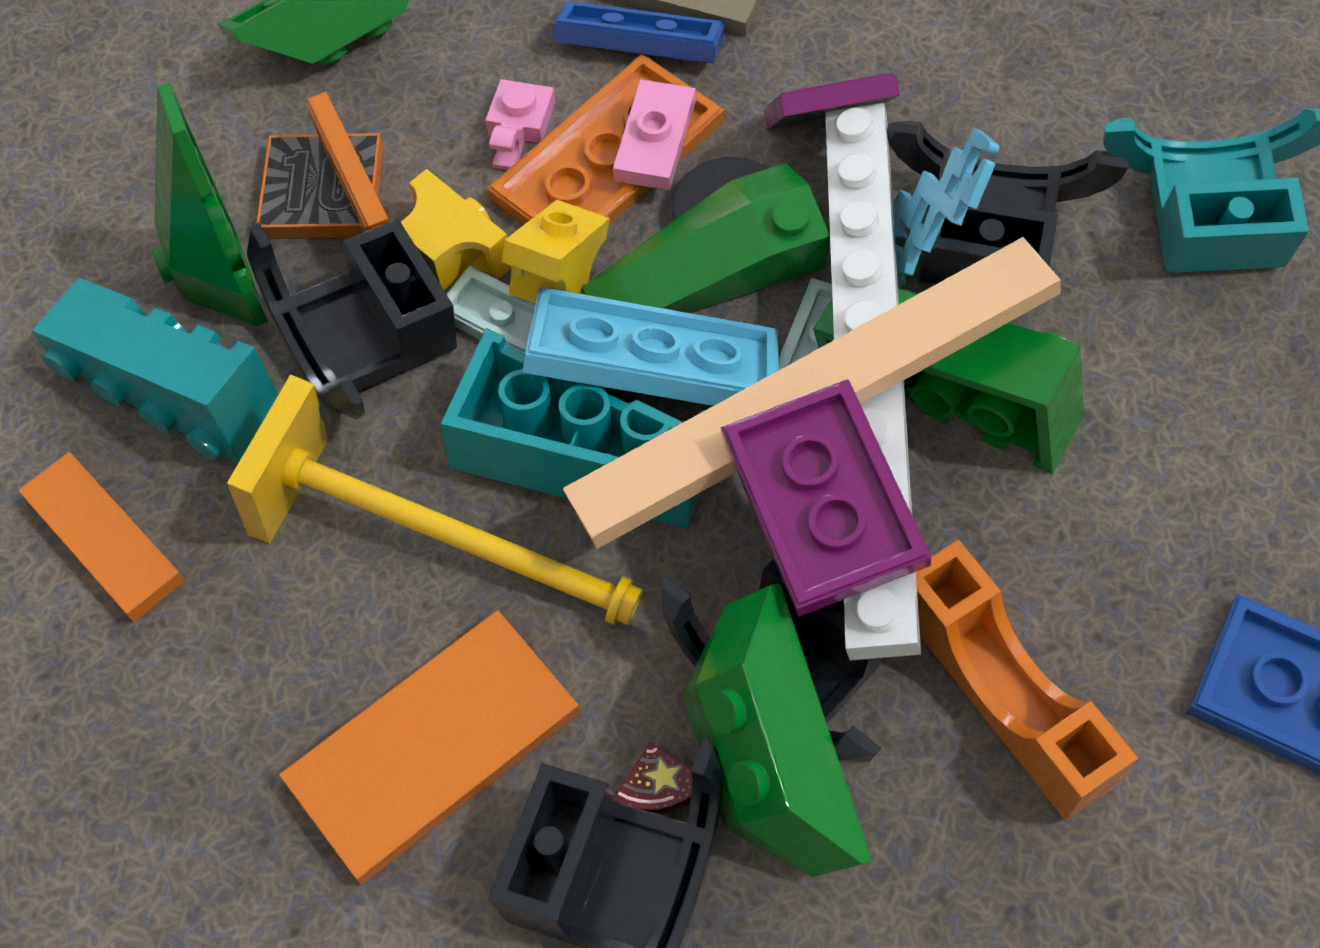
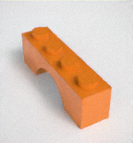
[916,539,1138,822]

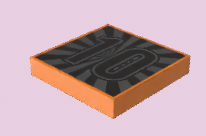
[256,133,384,239]

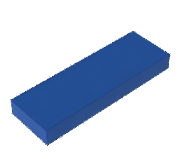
[553,1,725,63]

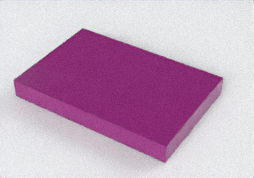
[720,379,932,617]

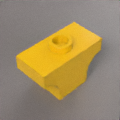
[401,169,511,291]
[501,200,610,303]

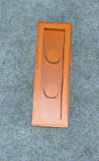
[306,92,389,232]
[18,451,186,623]

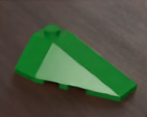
[152,82,268,326]
[583,163,830,313]

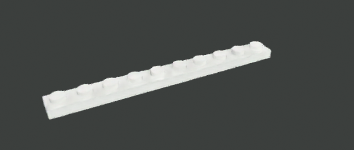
[825,102,921,660]

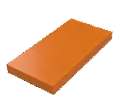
[487,54,725,226]
[279,610,581,886]

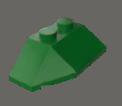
[218,0,409,65]
[682,583,872,877]

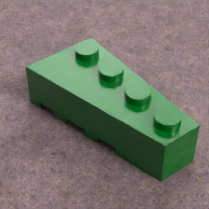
[813,288,1084,474]

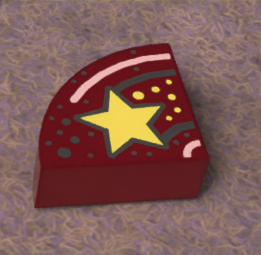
[615,743,692,813]

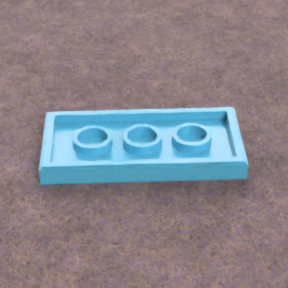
[522,287,779,406]

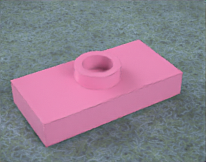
[613,79,696,190]

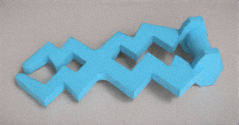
[893,128,999,289]

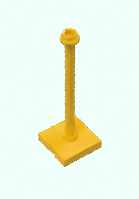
[227,374,643,626]

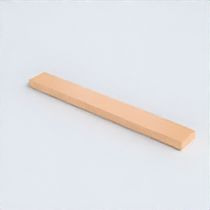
[563,237,1061,549]

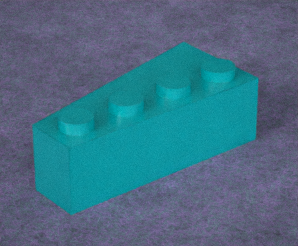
[32,278,278,464]
[441,328,703,529]

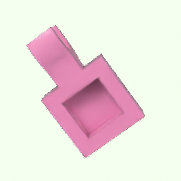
[485,79,556,170]

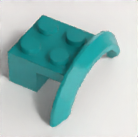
[1103,108,1320,273]

